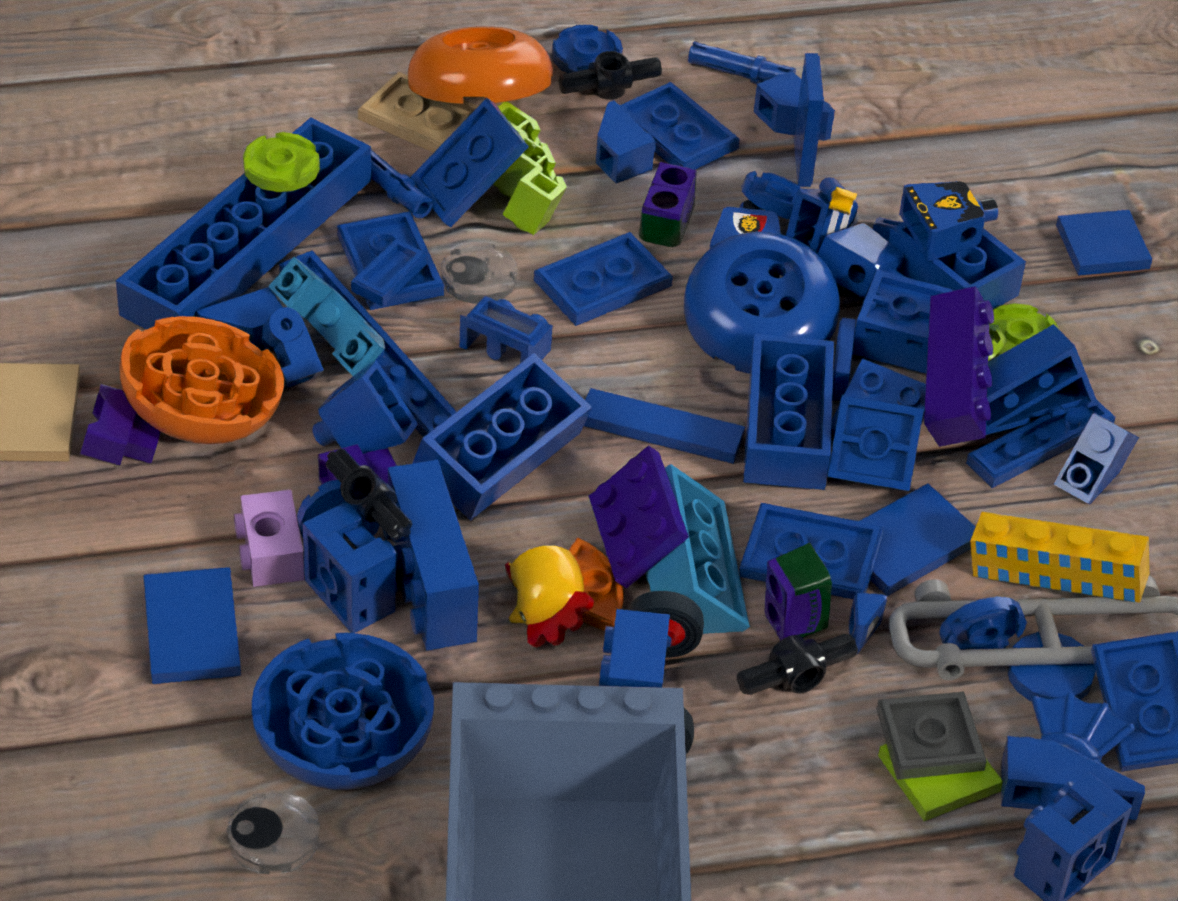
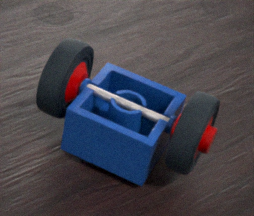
[599,591,704,754]

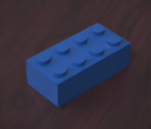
[743,334,834,490]
[412,353,592,521]
[382,459,479,651]

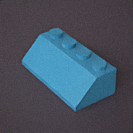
[646,464,750,634]

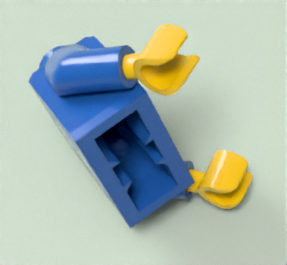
[786,177,859,254]

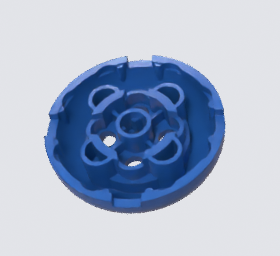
[683,231,840,374]
[252,633,434,790]

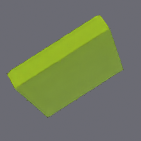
[878,744,1003,821]

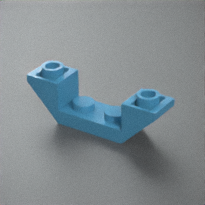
[268,257,385,376]

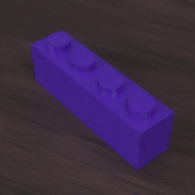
[924,286,994,447]

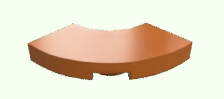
[569,537,624,631]

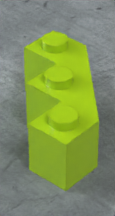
[493,101,567,236]

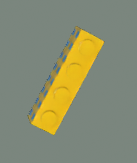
[970,512,1150,603]

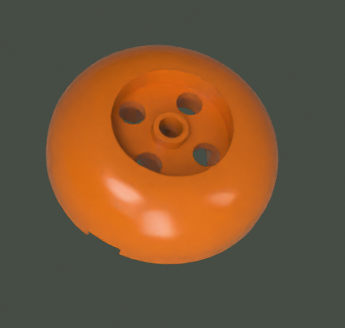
[408,26,553,104]
[119,316,284,444]

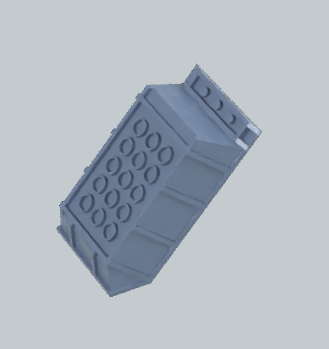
[446,682,691,901]

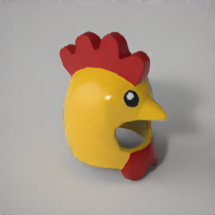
[505,546,594,648]

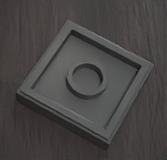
[876,691,987,780]

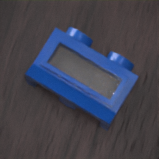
[459,296,553,363]

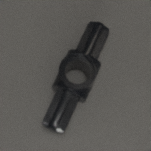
[558,51,662,100]
[326,448,413,541]
[737,634,858,695]

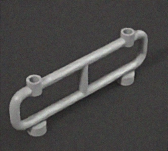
[889,576,1178,680]

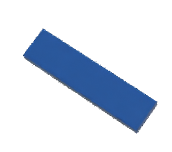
[584,388,745,464]
[966,400,1116,488]

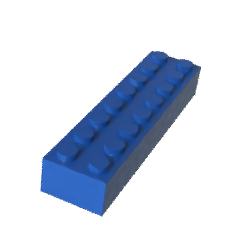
[116,117,371,329]

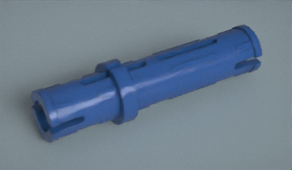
[688,41,796,84]
[361,141,433,219]

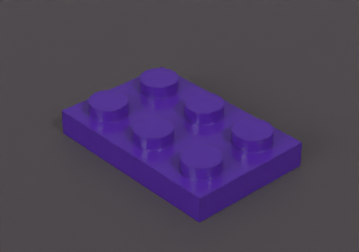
[589,445,689,588]

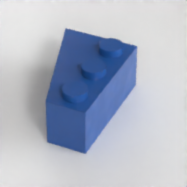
[986,324,1099,435]

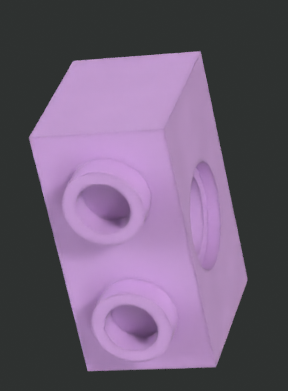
[234,490,304,587]

